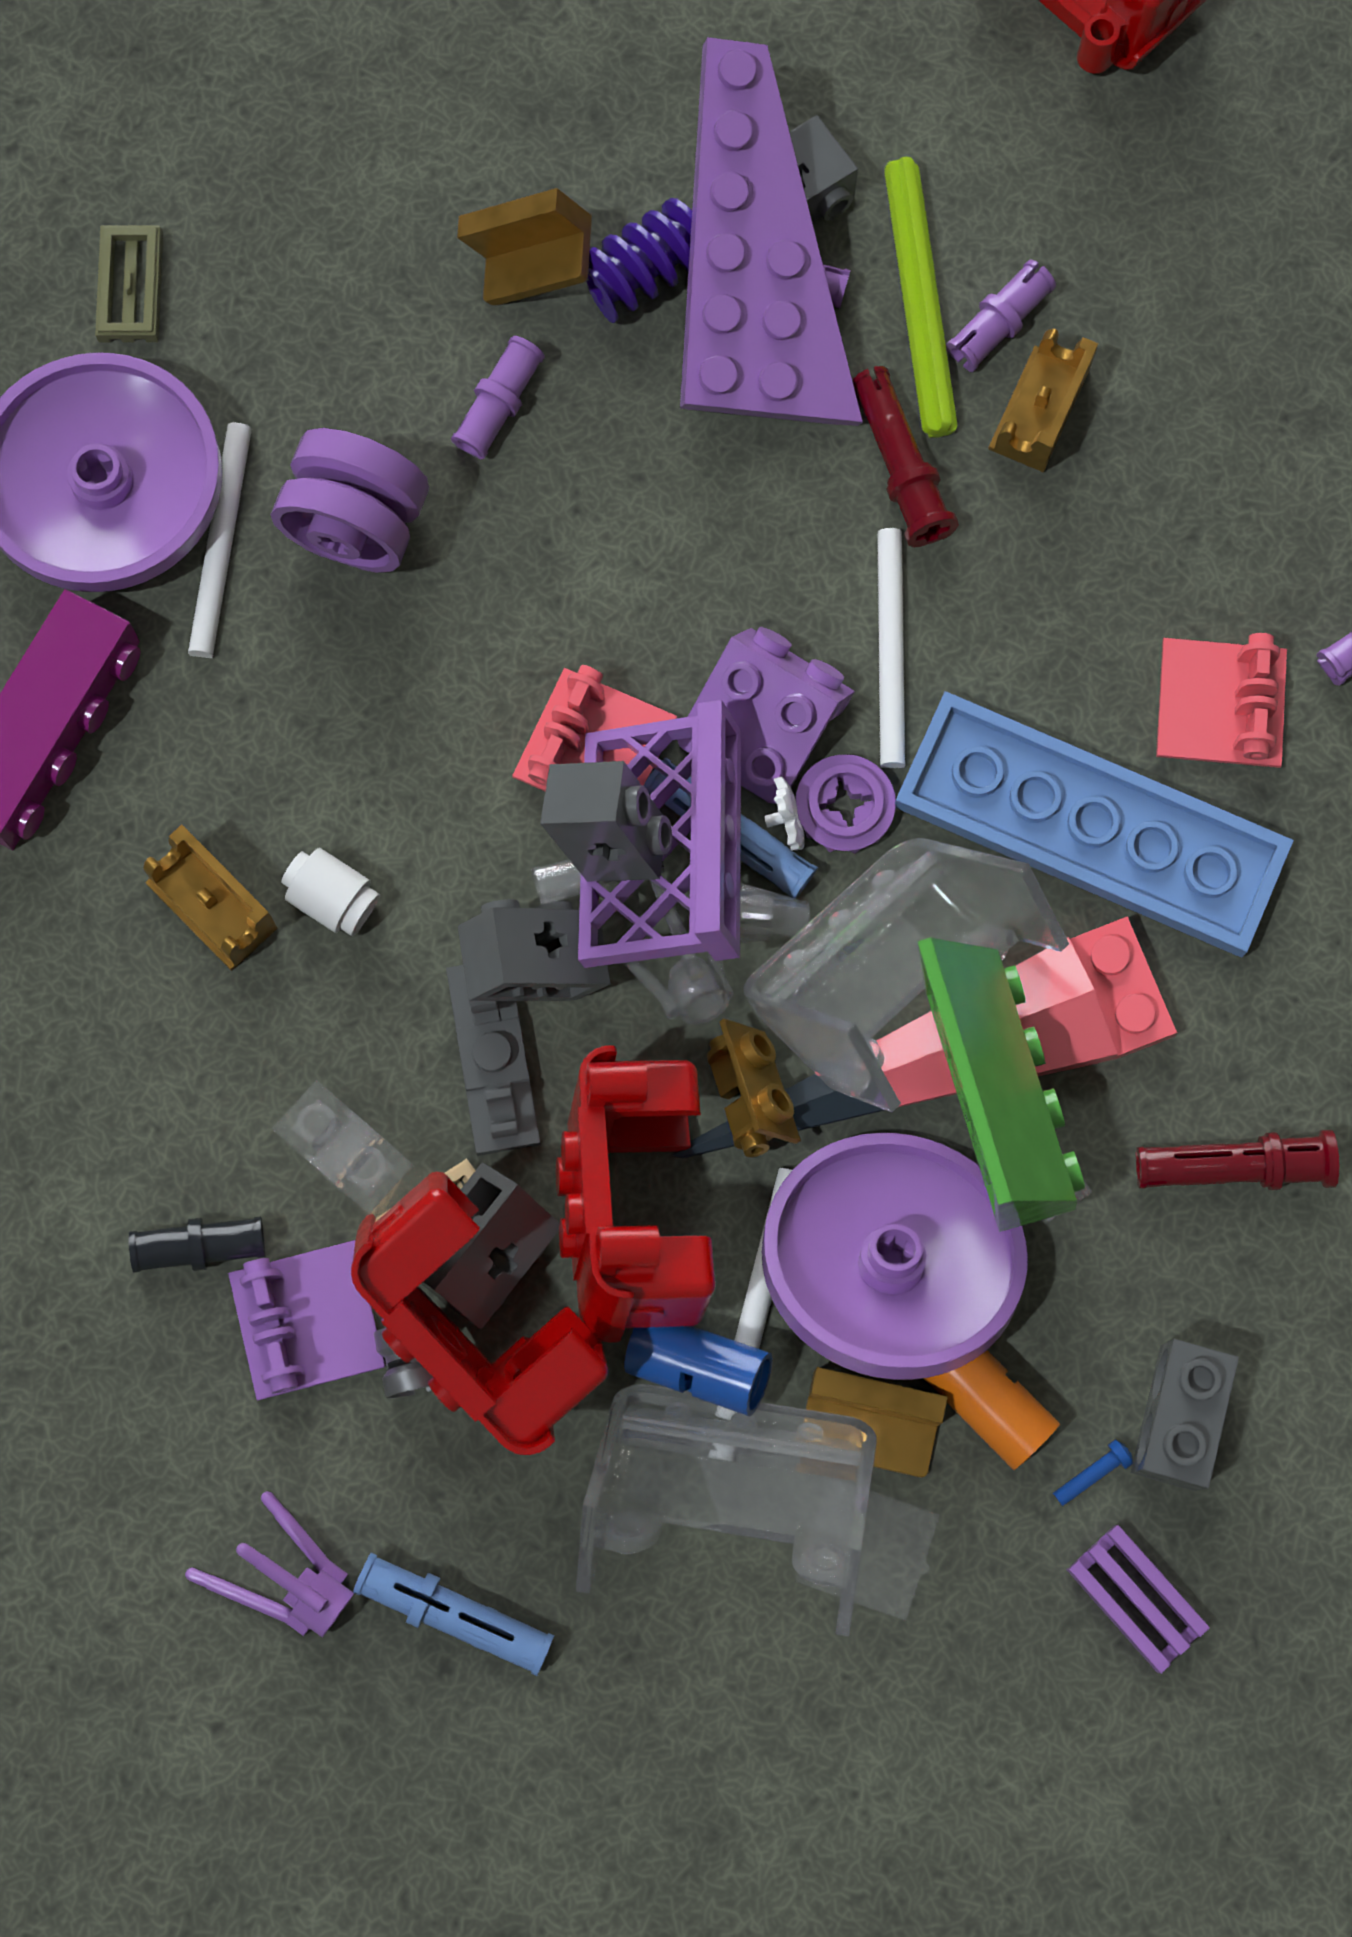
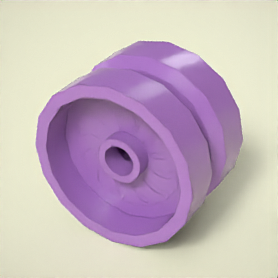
[270,428,429,573]

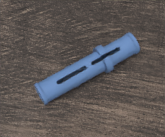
[644,757,818,900]
[353,1553,555,1676]

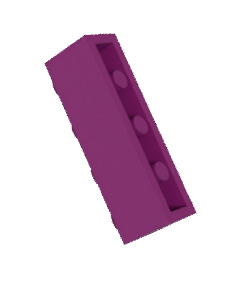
[0,589,140,851]

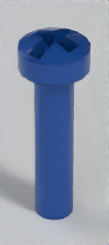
[1053,1439,1133,1507]

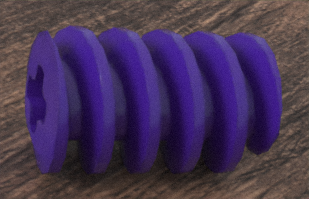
[586,198,692,323]

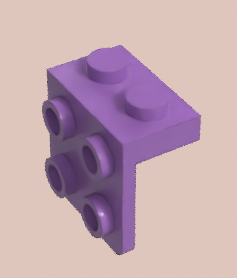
[677,627,855,804]

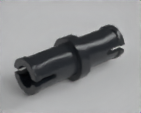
[129,1216,265,1273]

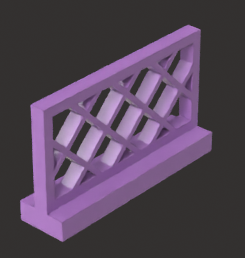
[578,699,741,968]

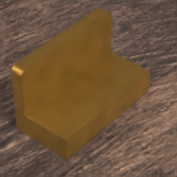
[457,188,592,305]
[798,1367,948,1478]

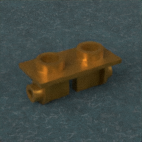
[707,1018,801,1157]

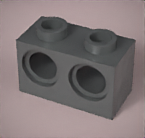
[1130,1339,1239,1491]

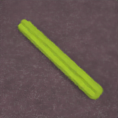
[884,157,958,438]

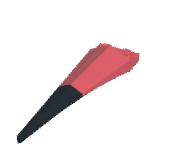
[673,916,1177,1159]

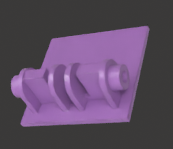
[228,1240,386,1401]

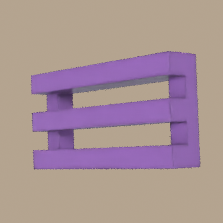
[1066,1525,1210,1673]

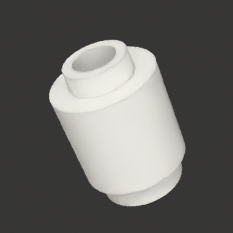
[281,848,380,937]

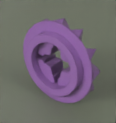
[796,755,896,854]

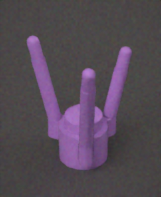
[185,1491,354,1638]

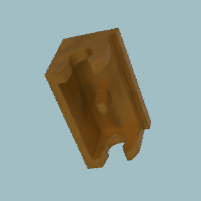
[988,329,1099,473]
[143,824,278,971]

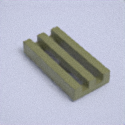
[95,225,163,342]

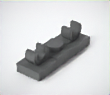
[446,965,541,1156]

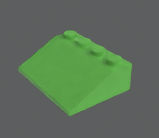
[917,938,1085,1232]

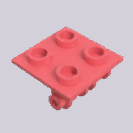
[1156,633,1287,768]
[512,665,677,791]

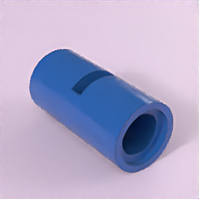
[624,1326,772,1417]

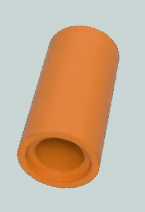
[923,1350,1060,1471]

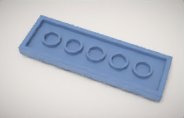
[895,691,1294,958]

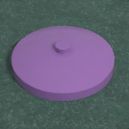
[0,353,222,592]
[762,1133,1028,1379]

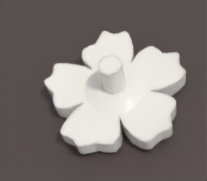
[764,777,805,851]

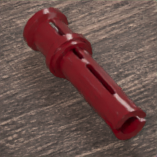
[852,366,959,548]
[1135,1130,1340,1190]

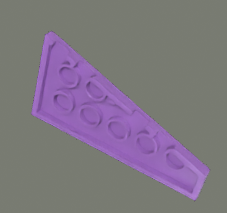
[680,37,863,426]

